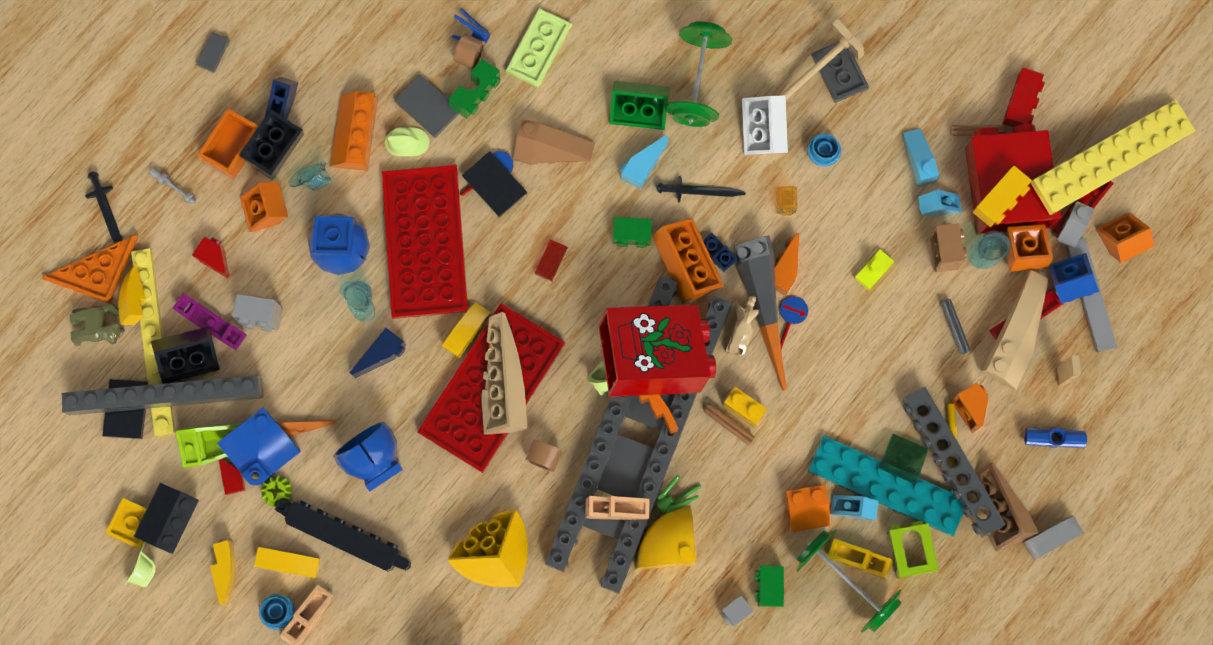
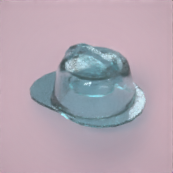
[288,161,331,190]
[968,231,1011,269]
[341,279,375,322]

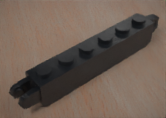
[275,499,411,572]

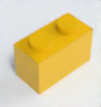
[723,387,767,428]

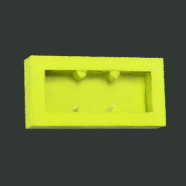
[854,250,895,290]

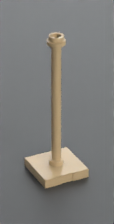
[780,19,864,100]

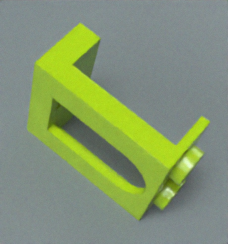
[887,521,939,579]

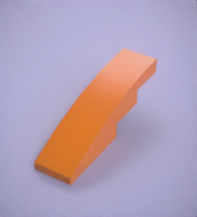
[638,395,679,434]

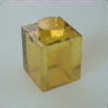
[776,186,798,216]

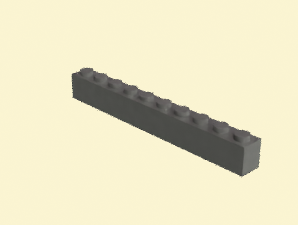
[62,375,263,416]

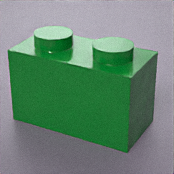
[613,217,652,248]
[755,566,784,607]

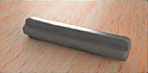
[941,299,970,354]

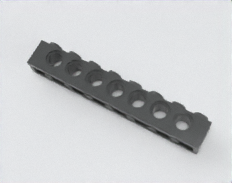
[902,387,1005,538]

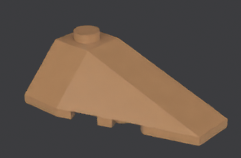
[513,119,595,165]
[977,463,1039,551]

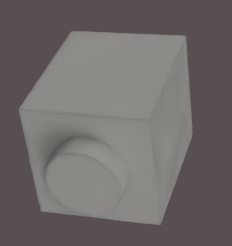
[721,596,753,627]

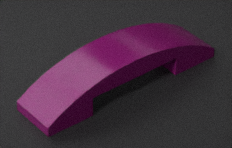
[172,293,247,350]

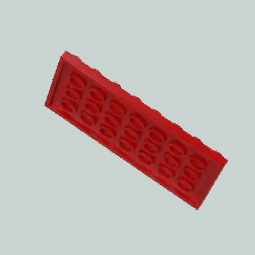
[382,164,468,319]
[417,303,566,473]

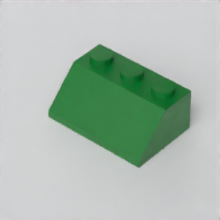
[609,81,670,130]

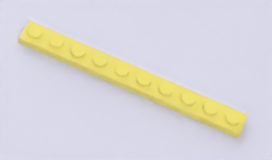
[131,248,176,437]

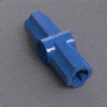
[1024,428,1087,448]

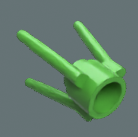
[656,475,701,514]

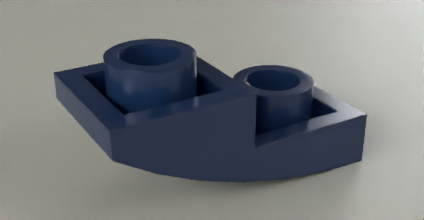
[703,233,738,272]

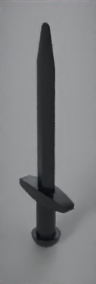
[85,171,122,243]
[656,176,746,203]

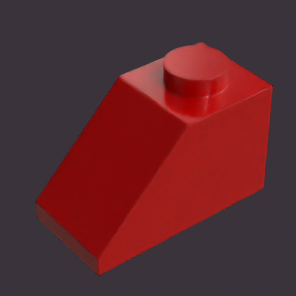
[192,236,230,279]

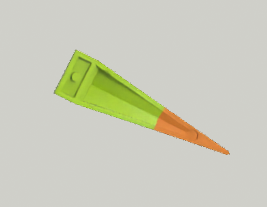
[175,420,336,468]

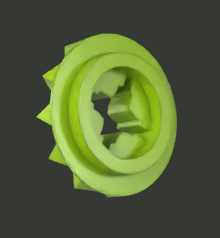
[261,475,292,507]

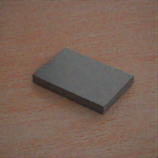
[811,42,869,103]
[395,75,459,138]

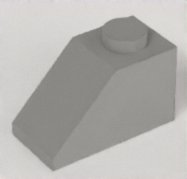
[1056,201,1094,248]

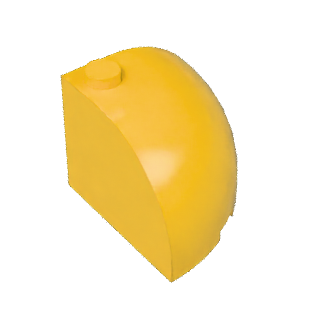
[636,506,696,570]
[448,510,528,587]

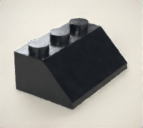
[239,109,304,180]
[151,327,220,384]
[133,483,199,554]

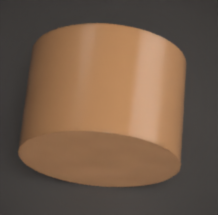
[454,34,485,69]
[525,440,562,472]

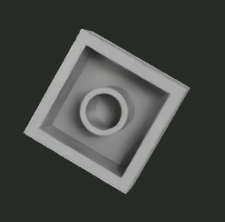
[232,294,283,332]

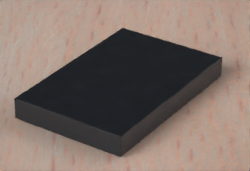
[462,151,527,218]
[102,379,148,439]

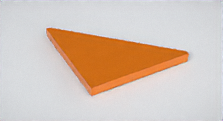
[42,235,138,304]

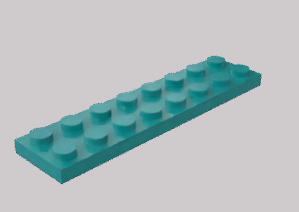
[808,436,963,537]

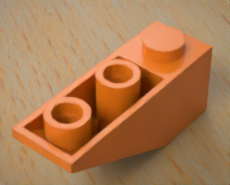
[775,233,799,296]

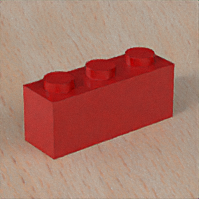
[1002,67,1045,128]

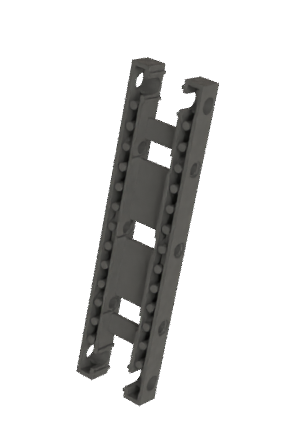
[545,276,732,594]

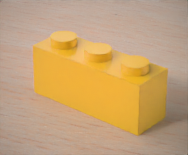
[973,166,1032,227]

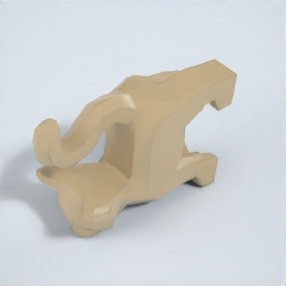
[725,296,759,356]

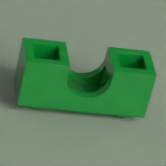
[449,59,501,119]

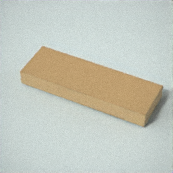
[1057,355,1081,386]

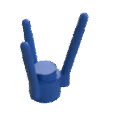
[452,9,491,44]

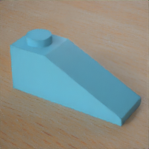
[902,129,939,186]
[620,135,669,190]

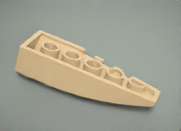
[981,270,1048,390]
[481,312,527,435]

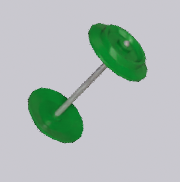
[665,21,732,127]
[797,529,902,633]

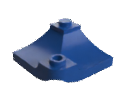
[217,407,301,485]

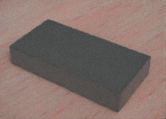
[196,32,230,73]

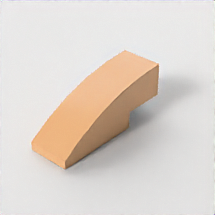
[585,496,649,520]
[281,585,334,645]

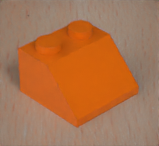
[240,182,288,232]
[1096,212,1154,263]
[1006,225,1053,272]
[951,382,988,433]
[784,485,831,532]

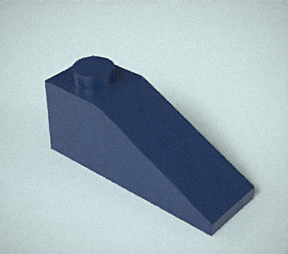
[265,77,299,119]
[349,328,406,378]

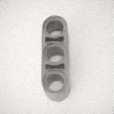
[1024,515,1083,560]

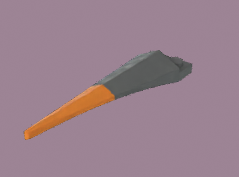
[734,235,787,391]

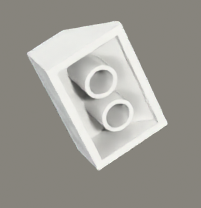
[742,96,788,155]

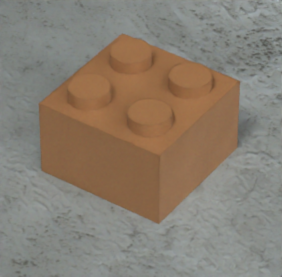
[930,223,967,272]

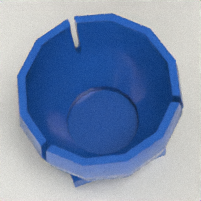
[308,213,370,275]
[333,422,403,492]

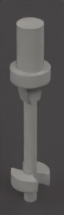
[149,168,196,204]

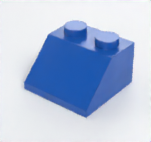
[1049,253,1099,304]

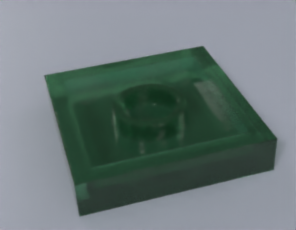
[879,434,929,484]

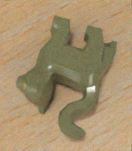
[70,304,125,346]

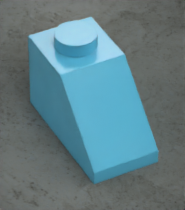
[918,190,962,217]
[830,495,879,521]

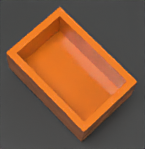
[197,109,259,179]

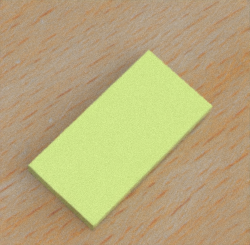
[505,8,572,88]

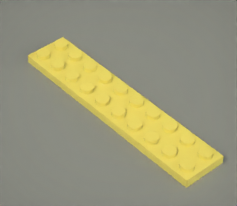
[1030,99,1196,215]

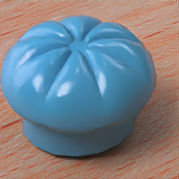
[807,134,841,167]
[259,594,295,630]

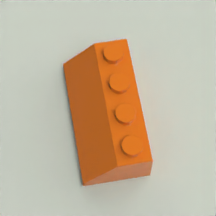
[330,91,378,171]
[652,218,724,304]

